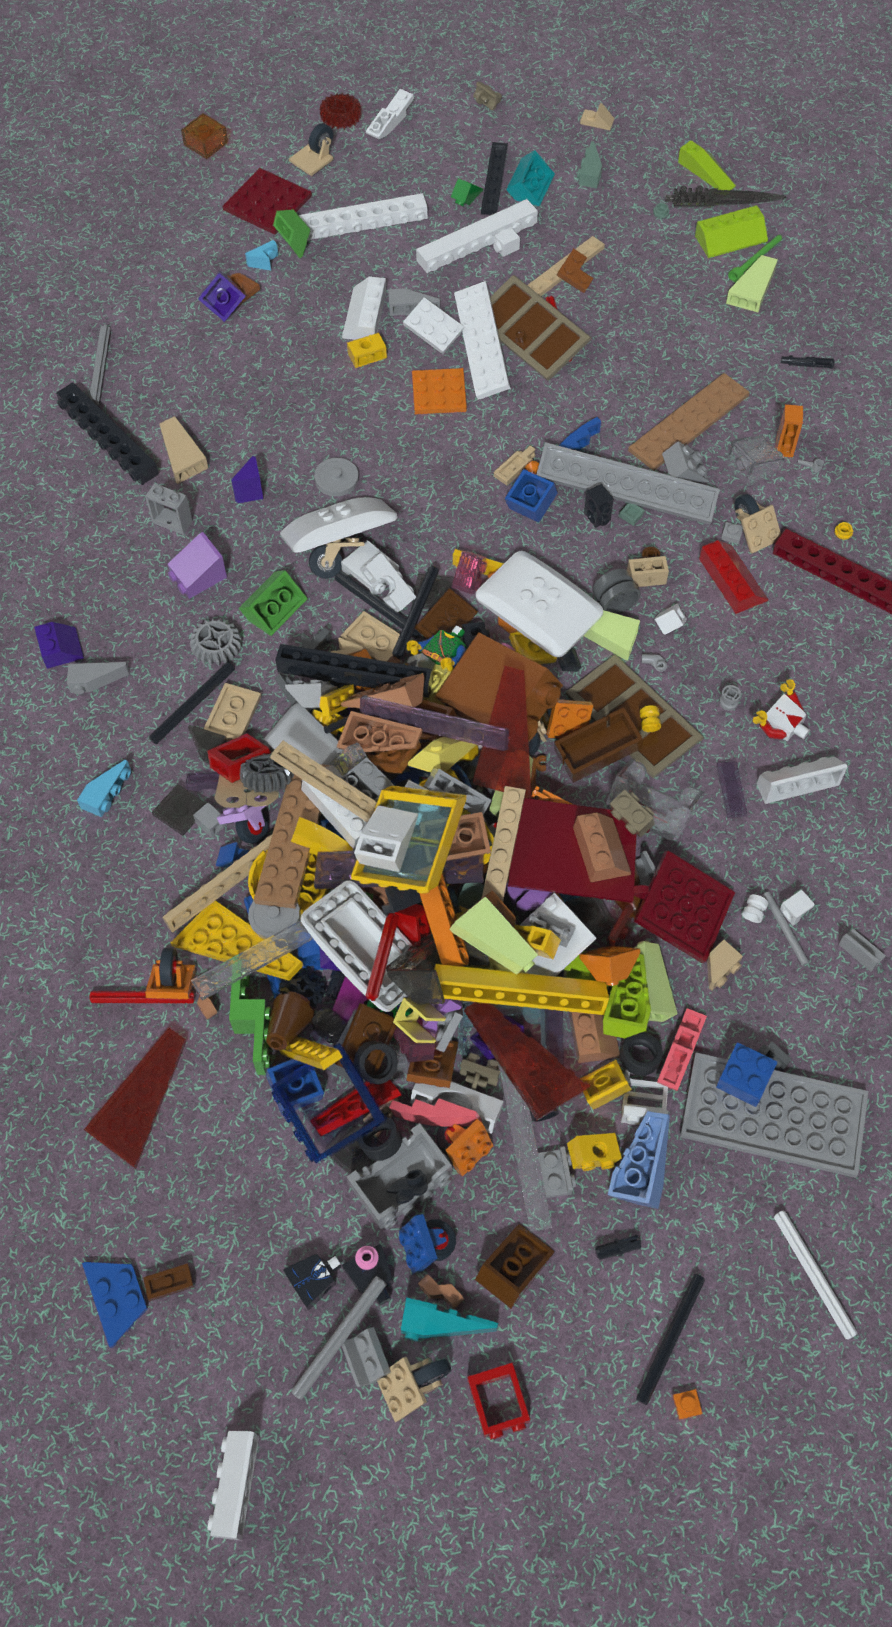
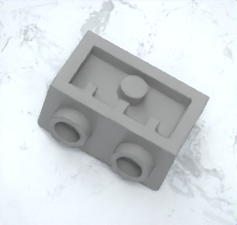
[426,1006,463,1052]
[537,1146,576,1198]
[342,1327,391,1387]

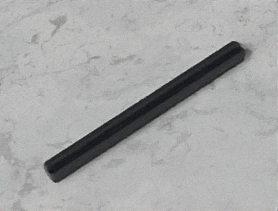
[392,565,439,659]
[335,571,421,639]
[149,662,234,744]
[636,1274,705,1405]

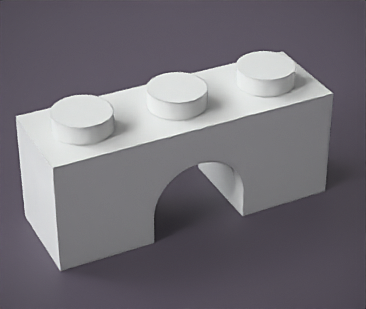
[359,552,416,612]

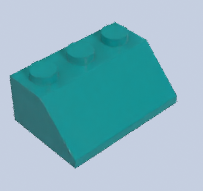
[506,150,555,206]

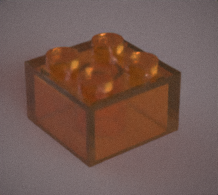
[181,113,228,159]

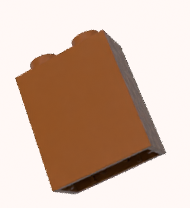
[435,633,563,750]

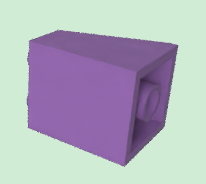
[168,532,227,599]

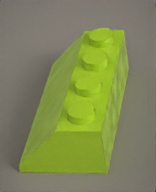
[695,205,768,258]

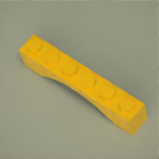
[455,906,561,960]

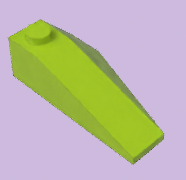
[678,140,736,195]
[603,954,651,1038]

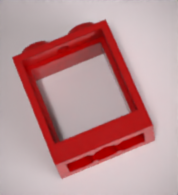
[207,733,271,783]
[467,1363,530,1440]

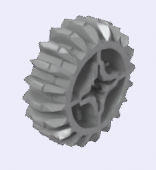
[190,618,241,666]

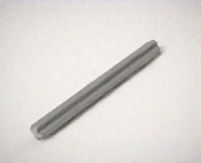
[89,324,110,406]
[292,1277,386,1400]

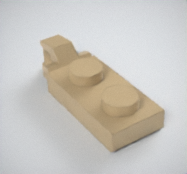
[494,446,536,486]

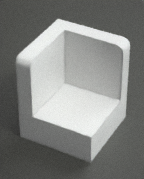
[655,603,687,635]
[780,889,814,925]

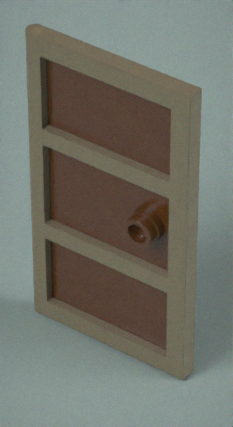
[490,275,591,381]
[565,655,704,779]

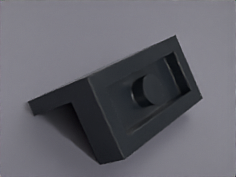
[382,886,422,914]

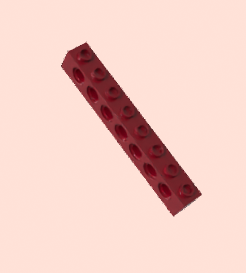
[773,529,892,614]

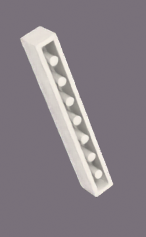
[416,199,538,273]

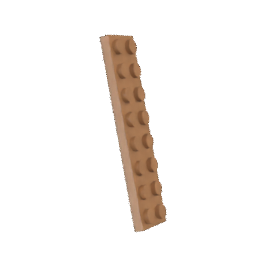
[628,373,750,471]
[254,764,332,909]

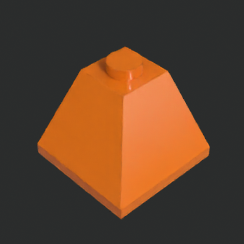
[579,946,640,986]

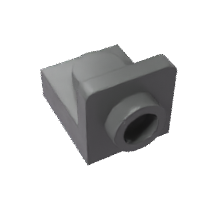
[757,1041,792,1070]

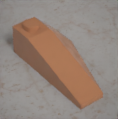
[341,673,424,713]
[337,711,423,753]

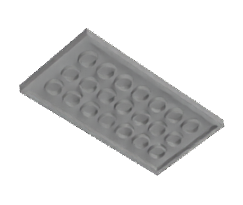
[680,1053,869,1178]

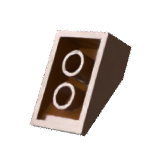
[475,1224,555,1309]

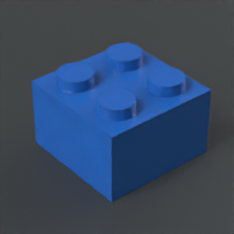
[505,469,558,523]
[716,1042,777,1107]
[266,1059,324,1115]

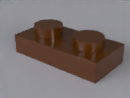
[143,1263,194,1301]

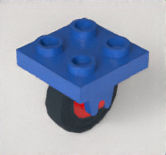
[399,1214,456,1275]

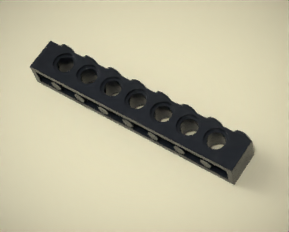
[56,382,159,485]
[275,644,433,698]

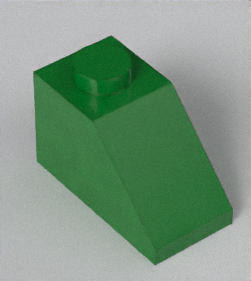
[451,178,483,206]

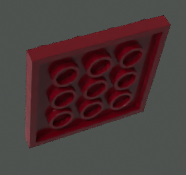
[222,168,312,235]
[633,850,735,963]

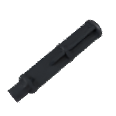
[781,355,835,369]

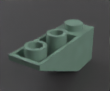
[577,141,602,189]

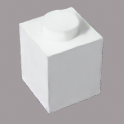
[493,228,520,257]

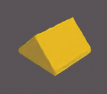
[578,1060,632,1110]

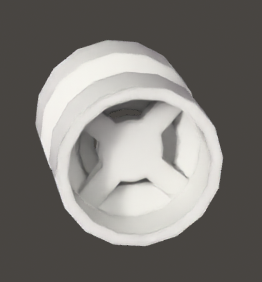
[742,894,768,923]

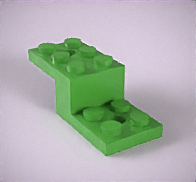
[229,959,271,1075]

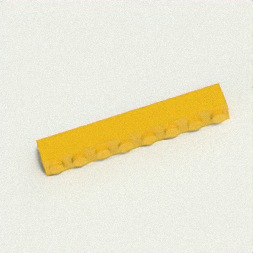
[432,964,609,1015]

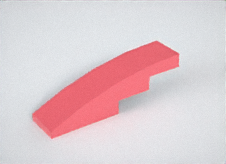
[657,1008,707,1091]
[389,1098,482,1127]

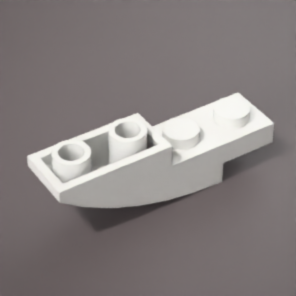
[366,89,414,139]

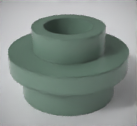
[653,203,670,218]

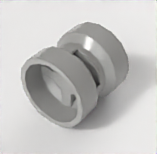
[719,685,741,711]

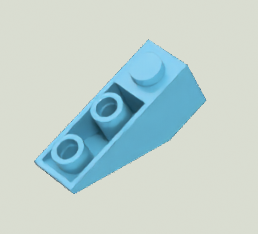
[77,760,131,817]

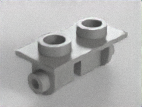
[529,911,576,947]

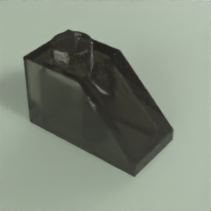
[188,725,227,764]

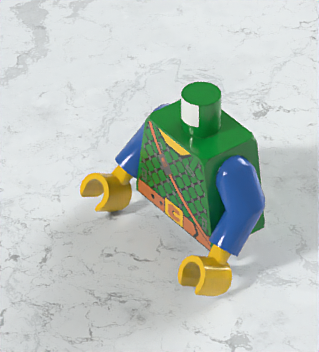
[407,626,467,671]

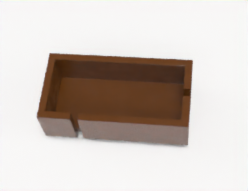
[554,707,643,783]

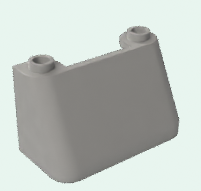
[262,702,348,767]

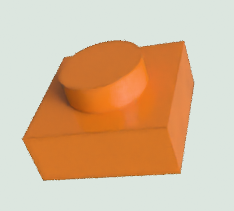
[672,1389,703,1420]

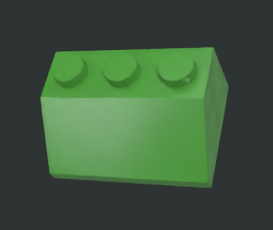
[239,570,308,636]

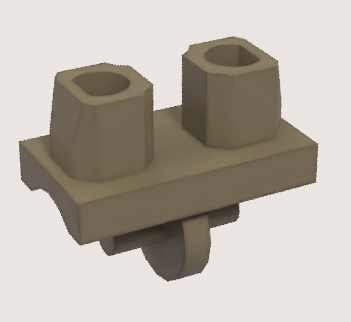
[473,81,502,110]
[459,1053,500,1090]

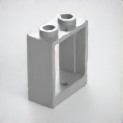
[145,483,193,535]

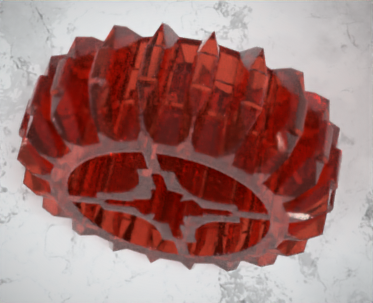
[320,92,361,130]

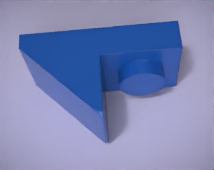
[216,842,250,868]

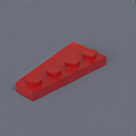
[310,1071,401,1137]

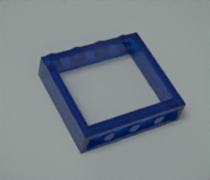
[271,1043,387,1164]

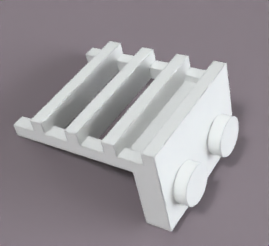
[621,1070,668,1125]

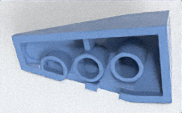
[608,1111,670,1209]

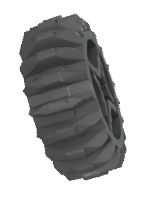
[240,753,294,793]

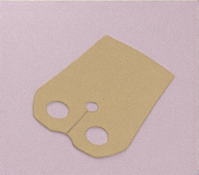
[215,758,279,808]

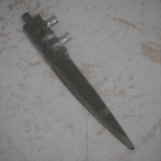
[665,185,786,207]

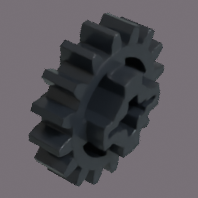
[278,970,325,1008]

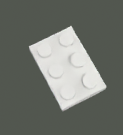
[403,297,464,354]

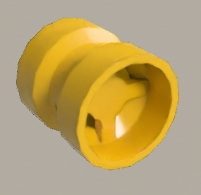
[640,706,661,732]

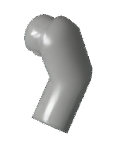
[641,654,667,672]

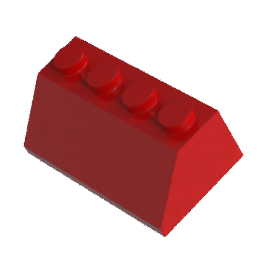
[699,540,769,614]

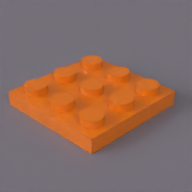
[412,368,467,414]

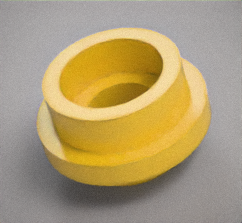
[834,522,853,540]

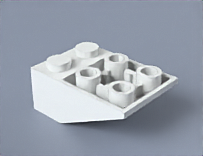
[354,806,418,872]

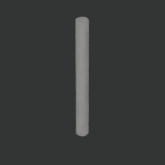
[762,892,809,966]

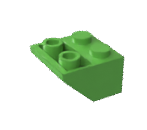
[273,210,310,258]

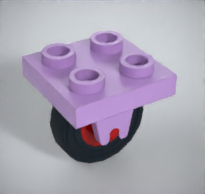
[217,795,268,844]

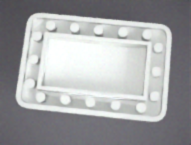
[280,497,398,552]
[476,551,603,657]
[301,881,433,1012]

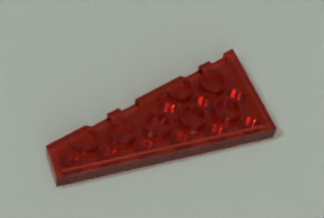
[472,665,532,799]
[464,1002,591,1121]
[84,1027,186,1170]

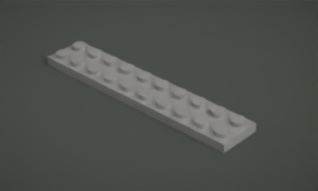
[536,442,720,525]

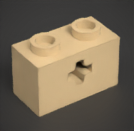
[627,556,669,587]

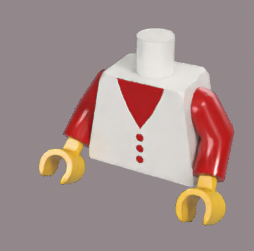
[753,679,810,741]

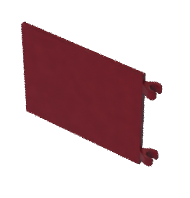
[508,798,650,903]

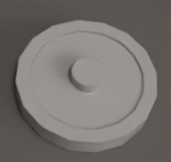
[314,458,359,497]
[248,900,301,941]

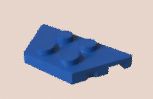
[82,1262,148,1348]

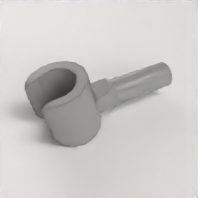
[798,459,824,472]

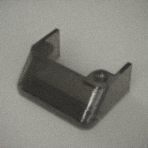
[386,933,490,1005]

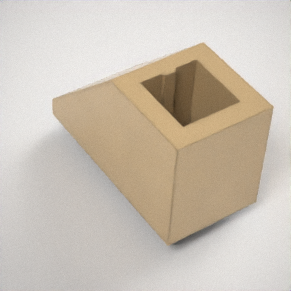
[707,940,743,990]

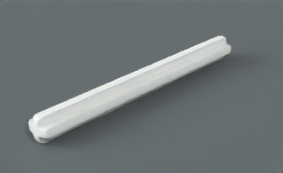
[774,1211,857,1340]

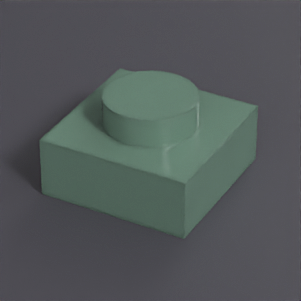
[619,503,645,526]

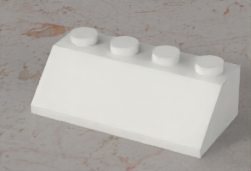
[342,276,386,340]
[757,756,847,804]
[301,765,367,849]
[208,1431,259,1541]

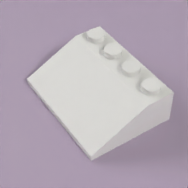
[520,893,596,977]

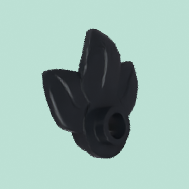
[386,1169,428,1204]

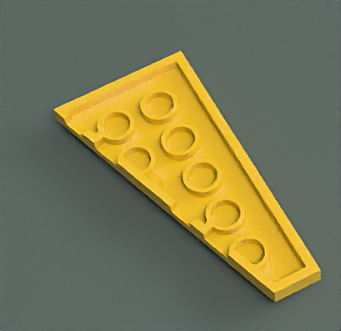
[171,900,303,981]

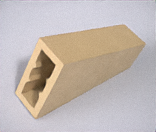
[159,416,208,484]

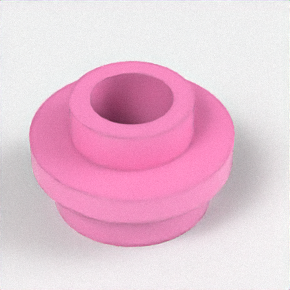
[355,1246,379,1270]

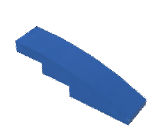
[559,417,601,451]

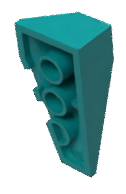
[401,1298,498,1341]

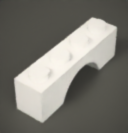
[410,1081,503,1134]

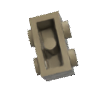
[610,789,655,838]

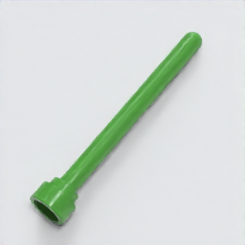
[728,235,782,283]

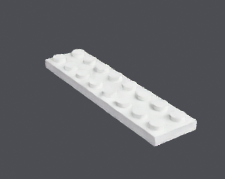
[454,281,511,399]

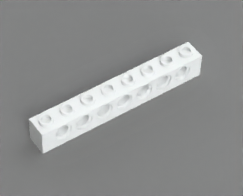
[298,193,427,241]

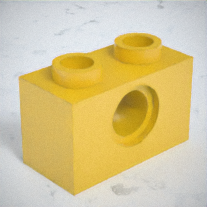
[347,333,387,368]
[567,1133,622,1171]

